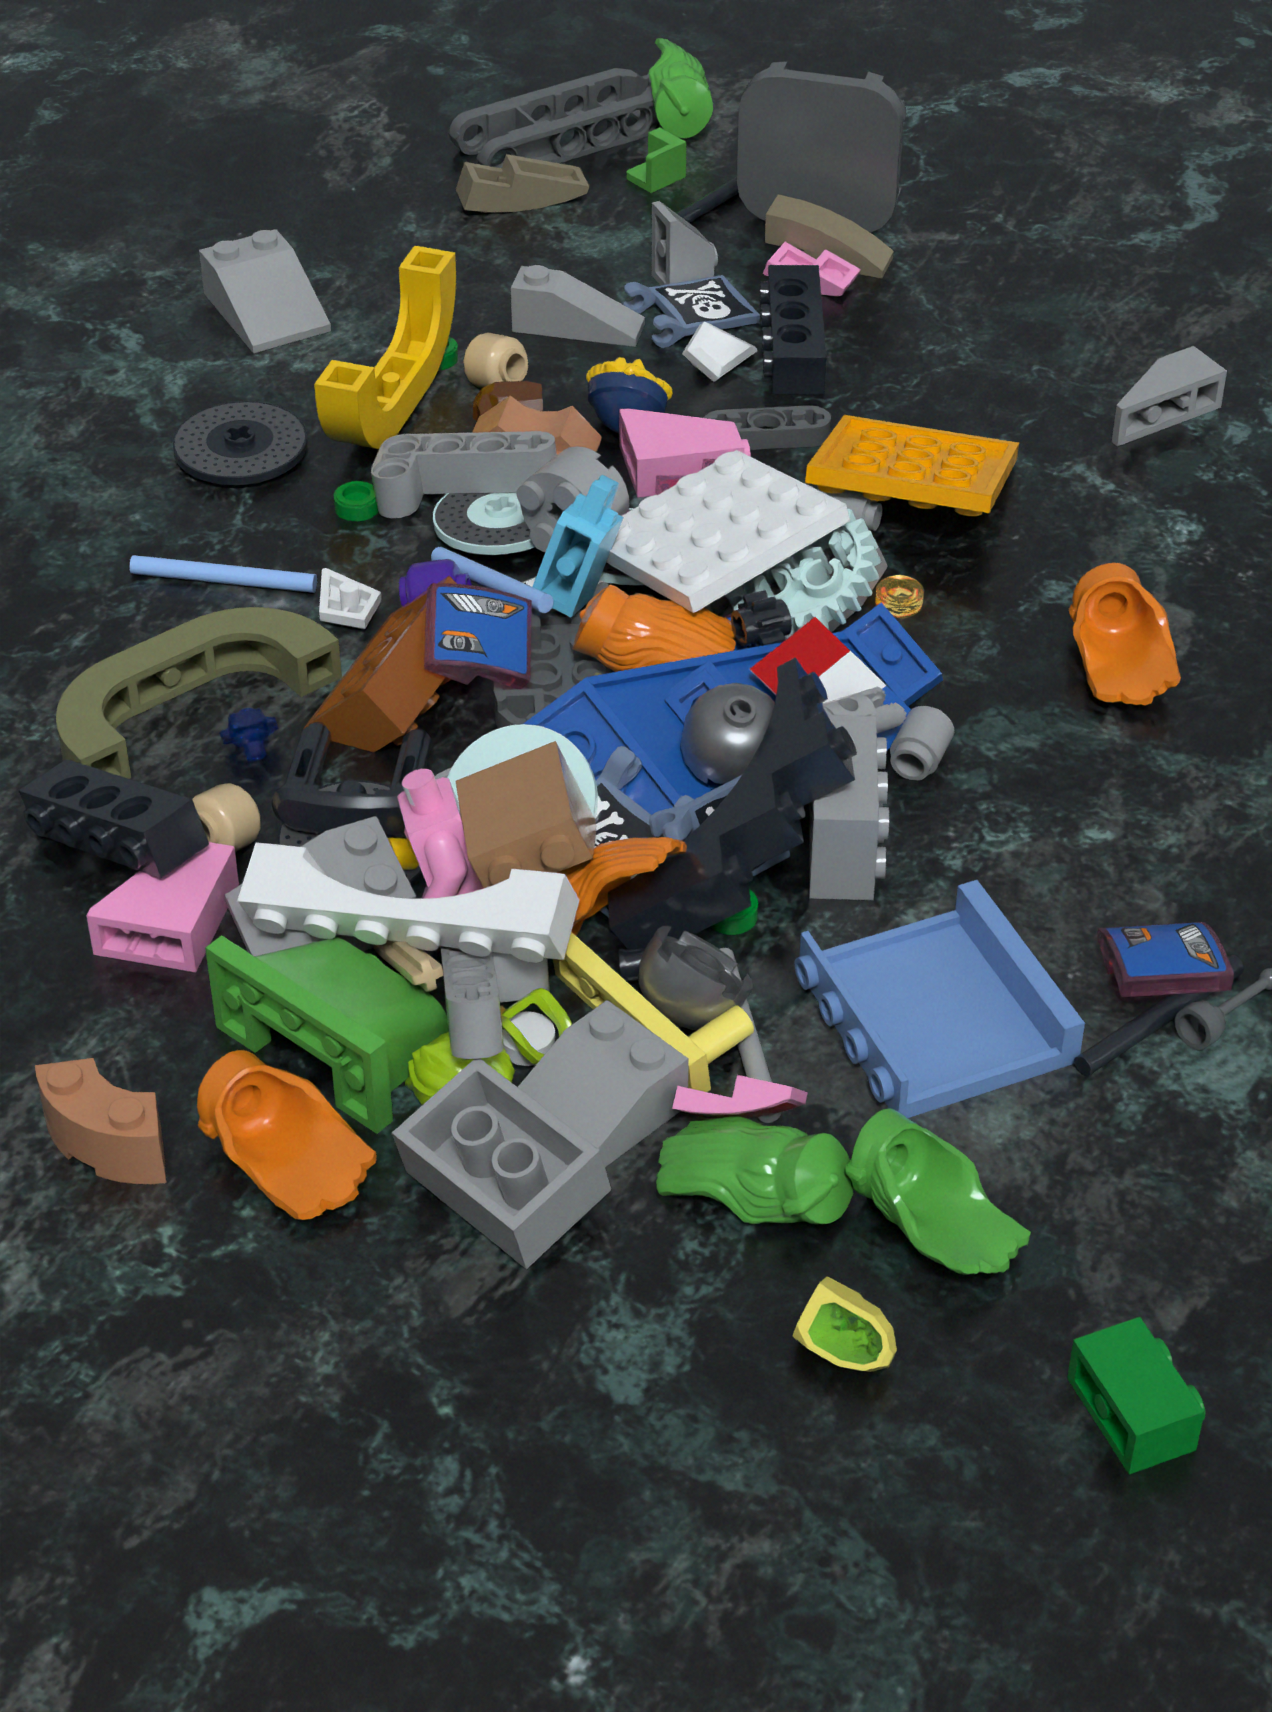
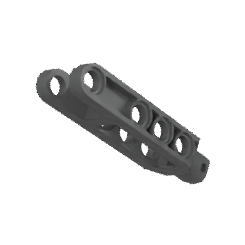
[449,68,660,168]

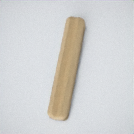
[373,940,444,992]

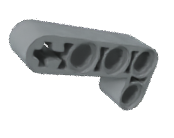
[371,431,557,518]
[441,946,550,1059]

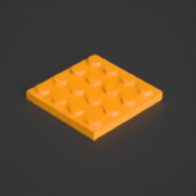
[805,415,1019,516]

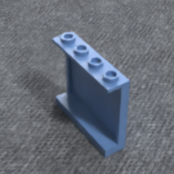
[795,880,1085,1118]

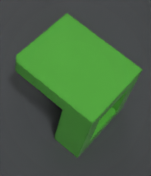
[626,127,686,193]

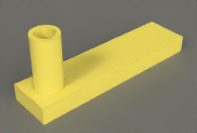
[553,932,754,1092]

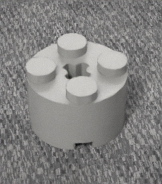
[516,446,629,552]

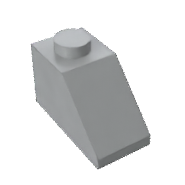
[652,201,718,285]

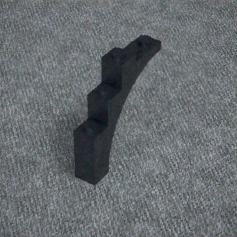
[608,658,857,949]

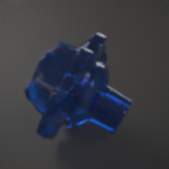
[219,707,279,761]

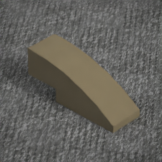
[456,154,589,212]
[765,194,894,278]

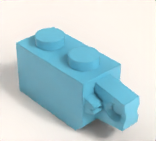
[532,475,624,617]

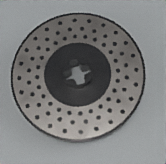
[173,401,308,485]

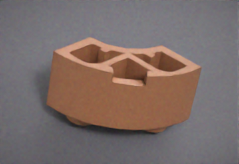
[472,396,602,455]
[35,1058,166,1184]

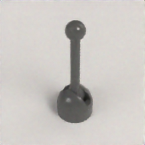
[1175,968,1272,1050]

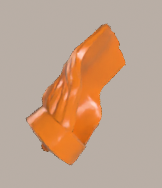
[1069,563,1181,706]
[572,584,736,672]
[557,837,687,936]
[197,1050,376,1220]

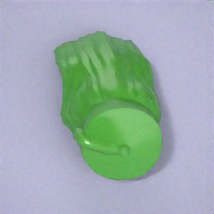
[649,38,713,138]
[845,1108,1031,1275]
[656,1116,854,1225]

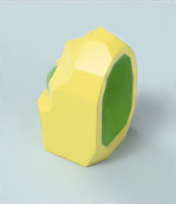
[793,1276,897,1372]

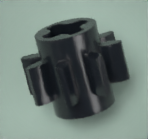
[731,590,792,648]

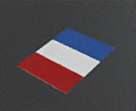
[750,617,911,750]

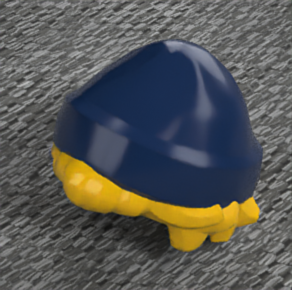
[586,357,673,434]

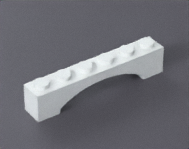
[237,842,580,963]

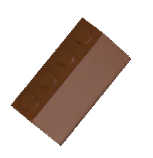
[304,575,461,752]

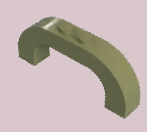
[56,607,342,779]

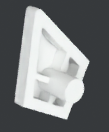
[682,321,757,382]
[319,568,381,629]

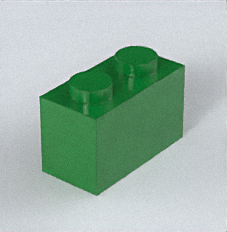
[1067,1317,1205,1475]

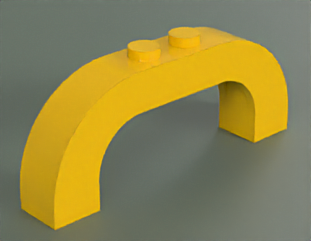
[314,246,456,449]

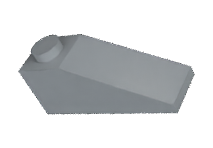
[511,265,645,347]
[1112,346,1227,446]

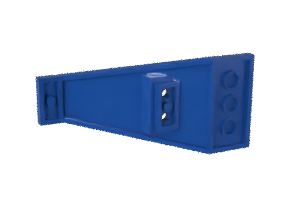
[523,602,943,841]

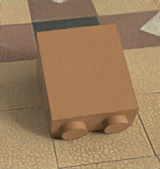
[455,741,597,888]

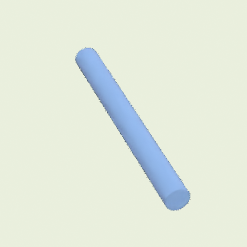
[431,547,554,613]
[129,555,317,593]

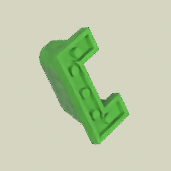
[205,935,449,1134]

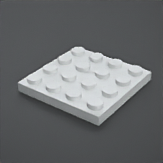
[606,450,850,613]

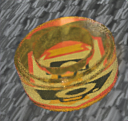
[875,575,924,618]

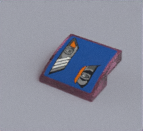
[424,583,532,689]
[1097,922,1234,997]

